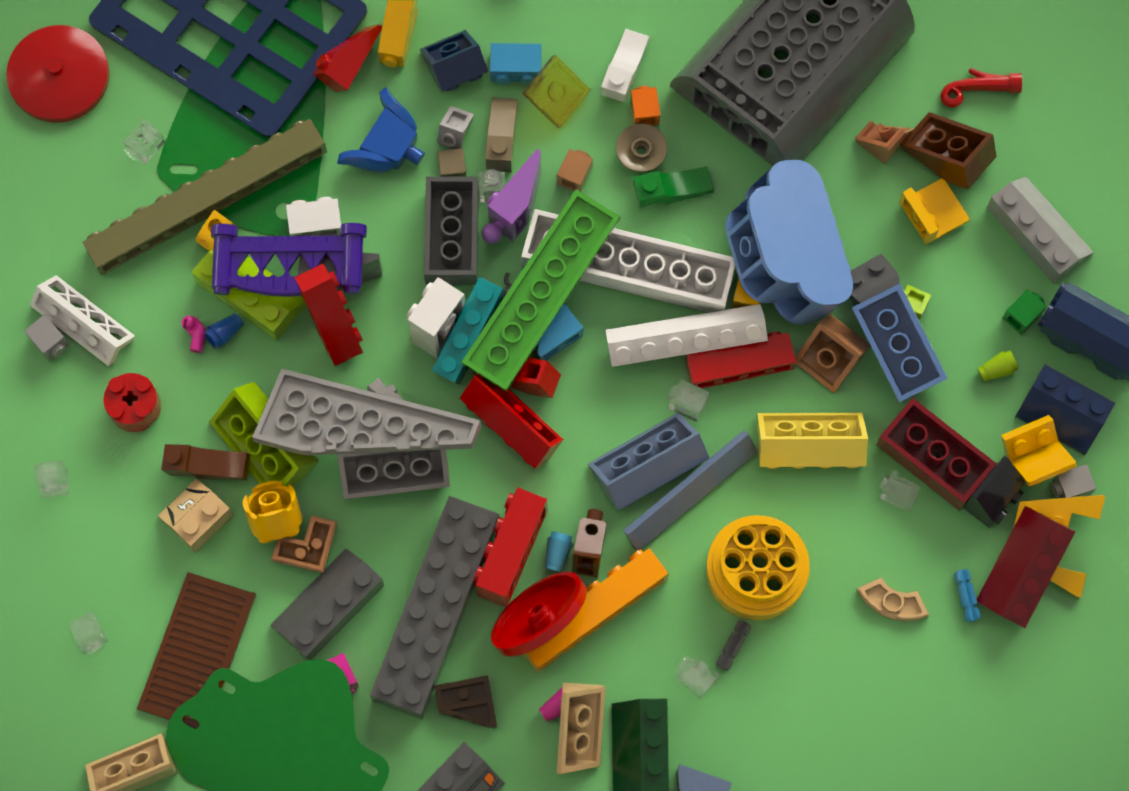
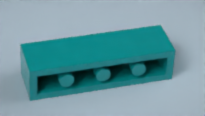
[432,277,507,385]

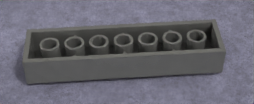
[370,496,500,720]

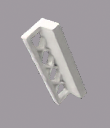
[30,275,135,366]

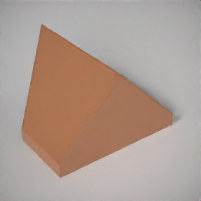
[854,121,914,164]

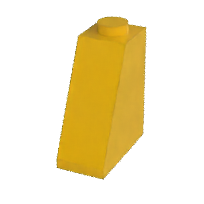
[378,0,418,68]

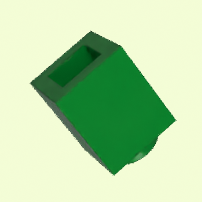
[1002,289,1047,335]

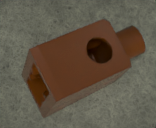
[572,509,607,578]

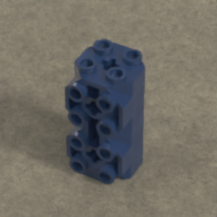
[1038,282,1129,381]

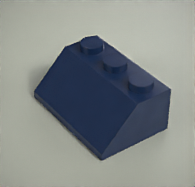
[1015,365,1115,455]

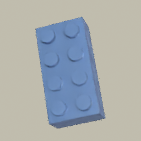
[852,284,948,402]

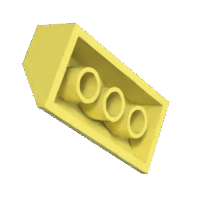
[757,413,868,469]

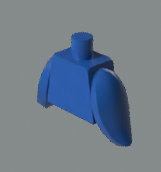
[337,87,425,172]

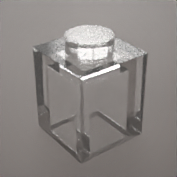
[667,379,710,422]

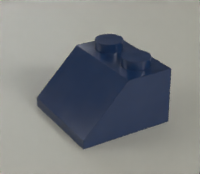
[420,30,488,91]

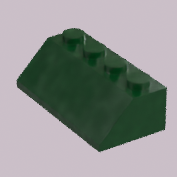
[612,699,669,791]

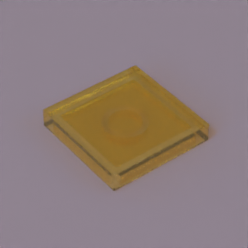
[522,55,591,128]

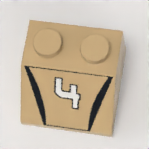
[158,479,233,553]

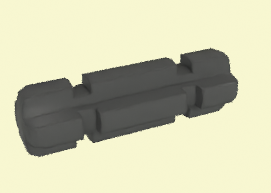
[716,620,751,671]

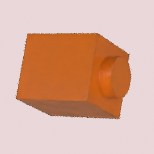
[630,86,661,126]

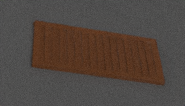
[137,572,256,729]

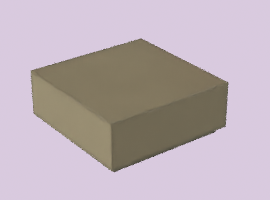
[438,148,466,177]

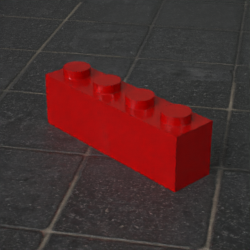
[294,264,363,366]
[685,331,796,391]
[459,374,564,469]

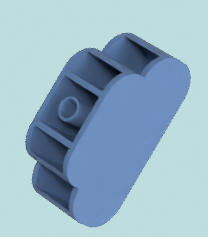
[725,160,853,325]

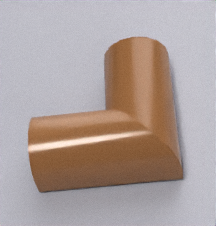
[271,515,337,574]

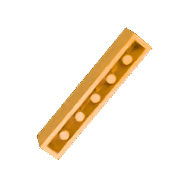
[524,548,669,672]

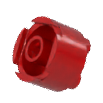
[103,373,161,432]

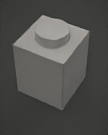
[24,314,69,361]
[1051,464,1097,498]

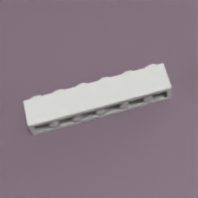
[606,304,768,367]

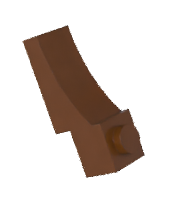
[161,444,251,481]

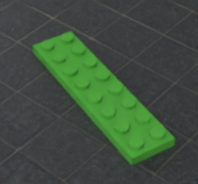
[461,189,620,392]

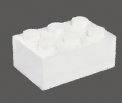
[407,277,465,359]

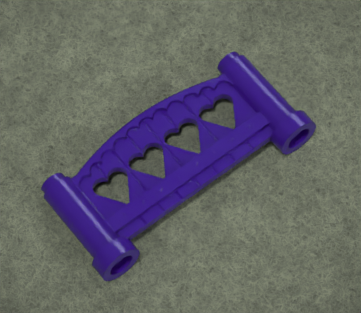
[211,223,367,297]

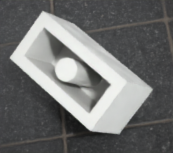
[286,197,341,236]

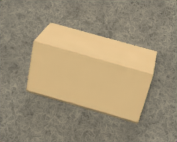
[557,682,606,774]
[85,733,177,791]

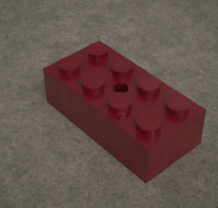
[876,398,997,511]

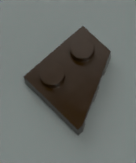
[434,675,497,729]

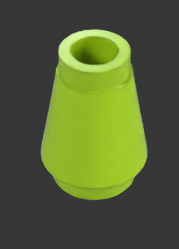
[977,350,1019,382]

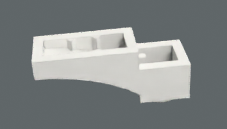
[601,29,649,103]

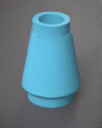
[545,531,573,572]

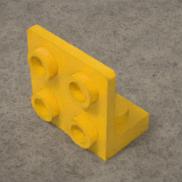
[899,178,969,245]
[1001,415,1077,486]

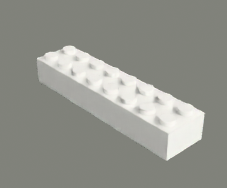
[521,209,736,312]

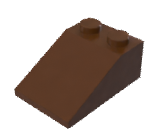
[900,112,997,189]

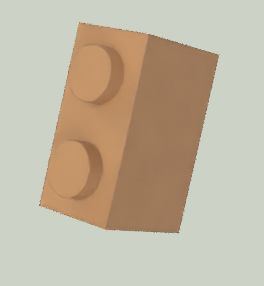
[795,313,871,393]

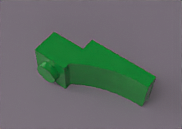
[633,166,714,208]

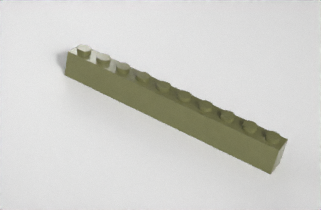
[82,119,327,276]

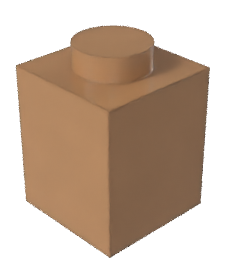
[557,149,593,192]

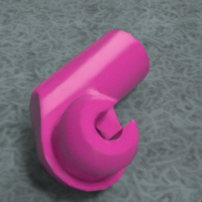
[181,315,206,354]

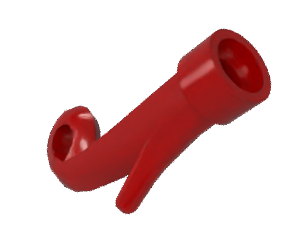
[940,68,1022,107]

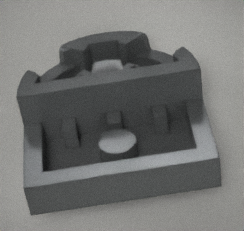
[849,254,900,307]

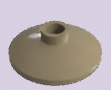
[616,124,667,172]

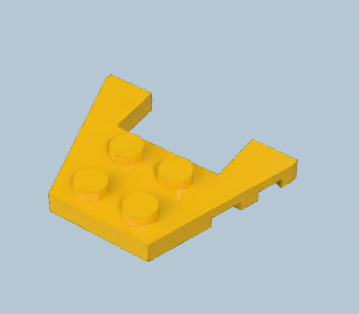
[1013,495,1105,598]

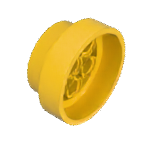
[706,515,810,621]

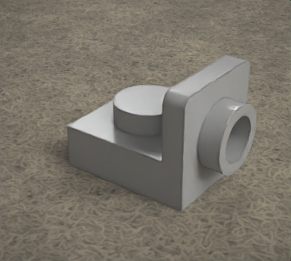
[437,106,474,149]

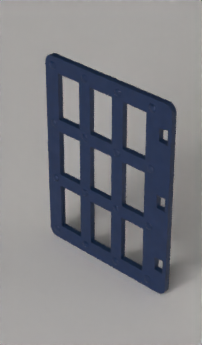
[89,0,367,138]

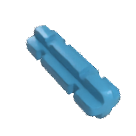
[954,569,980,622]

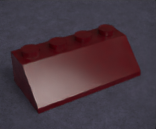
[976,506,1075,628]

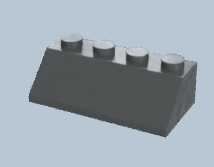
[270,549,384,661]

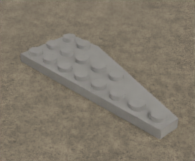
[252,369,482,455]

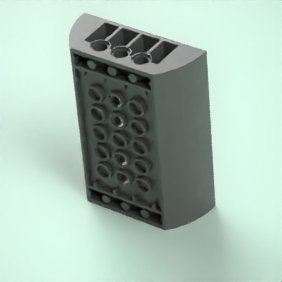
[670,0,915,166]

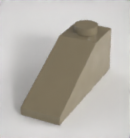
[485,97,518,172]

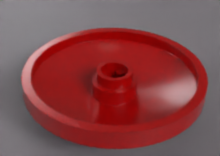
[6,25,109,123]
[491,572,587,657]

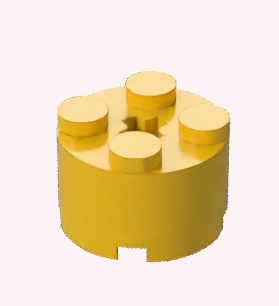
[243,481,302,543]

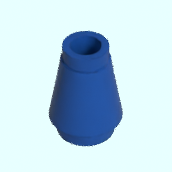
[204,313,244,349]

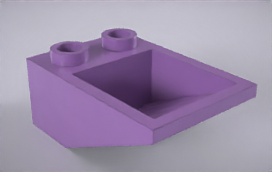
[482,149,542,244]

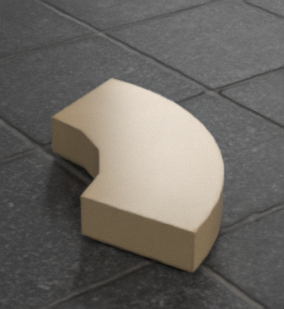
[856,578,929,621]

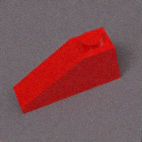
[313,24,382,92]
[473,358,561,398]

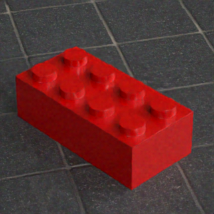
[473,487,548,608]

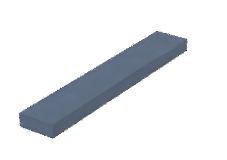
[623,430,758,551]

